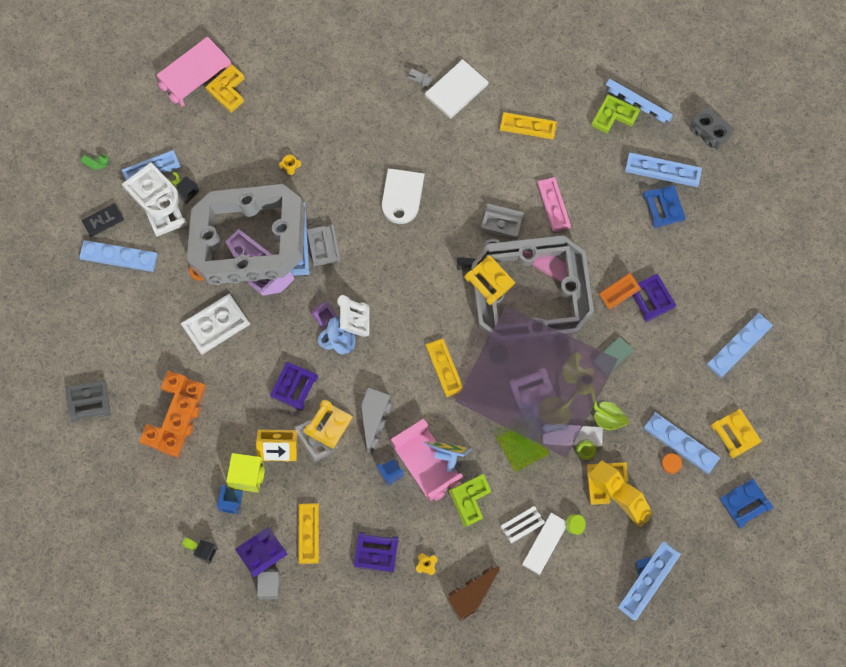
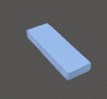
[122,150,180,181]

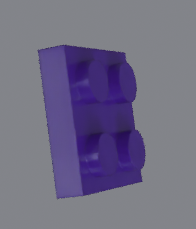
[235,527,288,577]

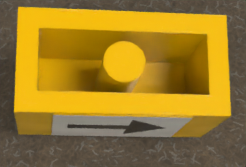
[256,430,298,462]

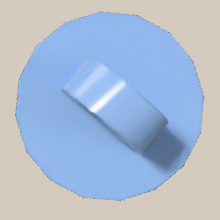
[318,316,355,355]

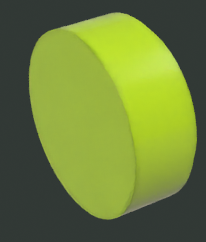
[576,439,596,460]
[566,514,586,535]

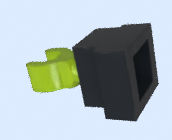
[168,172,199,203]
[181,537,218,565]

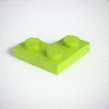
[591,94,641,134]
[448,474,491,527]

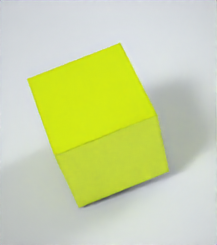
[226,453,265,493]

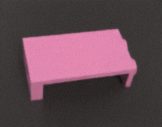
[157,37,231,107]
[391,419,463,501]

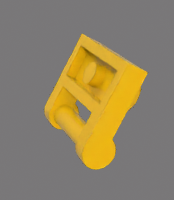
[464,255,515,306]
[304,400,353,449]
[711,409,762,459]

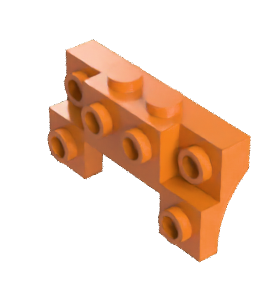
[139,371,206,458]

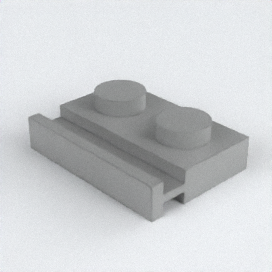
[481,204,524,239]
[307,225,341,266]
[293,420,338,463]

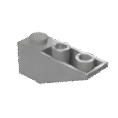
[361,388,393,453]

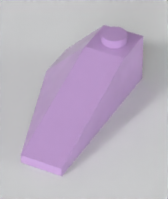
[225,229,294,296]

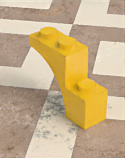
[588,460,653,528]

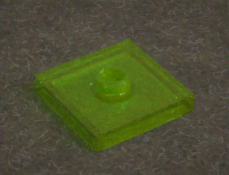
[496,420,549,472]

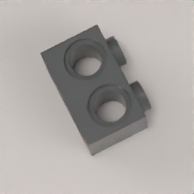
[690,106,734,150]

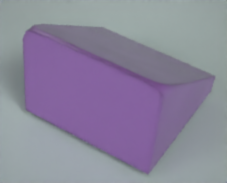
[310,301,337,329]

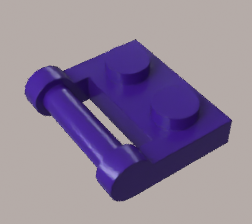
[632,274,676,322]
[270,362,318,411]
[354,532,399,573]

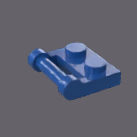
[642,185,686,228]
[719,479,773,529]

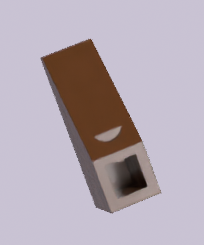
[447,566,500,621]

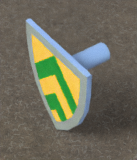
[424,441,472,472]

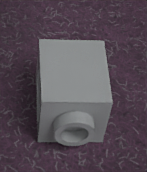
[257,569,280,599]

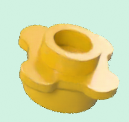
[279,154,301,175]
[416,553,438,575]

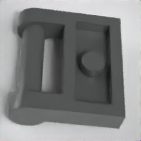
[66,380,111,422]

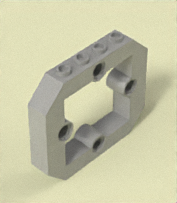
[187,184,305,285]
[471,236,594,346]

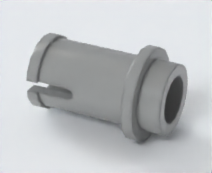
[408,68,432,87]

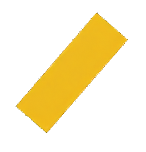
[500,112,557,140]
[425,338,464,397]
[299,503,319,564]

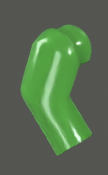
[81,154,109,170]

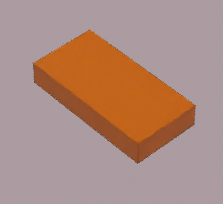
[599,273,641,310]

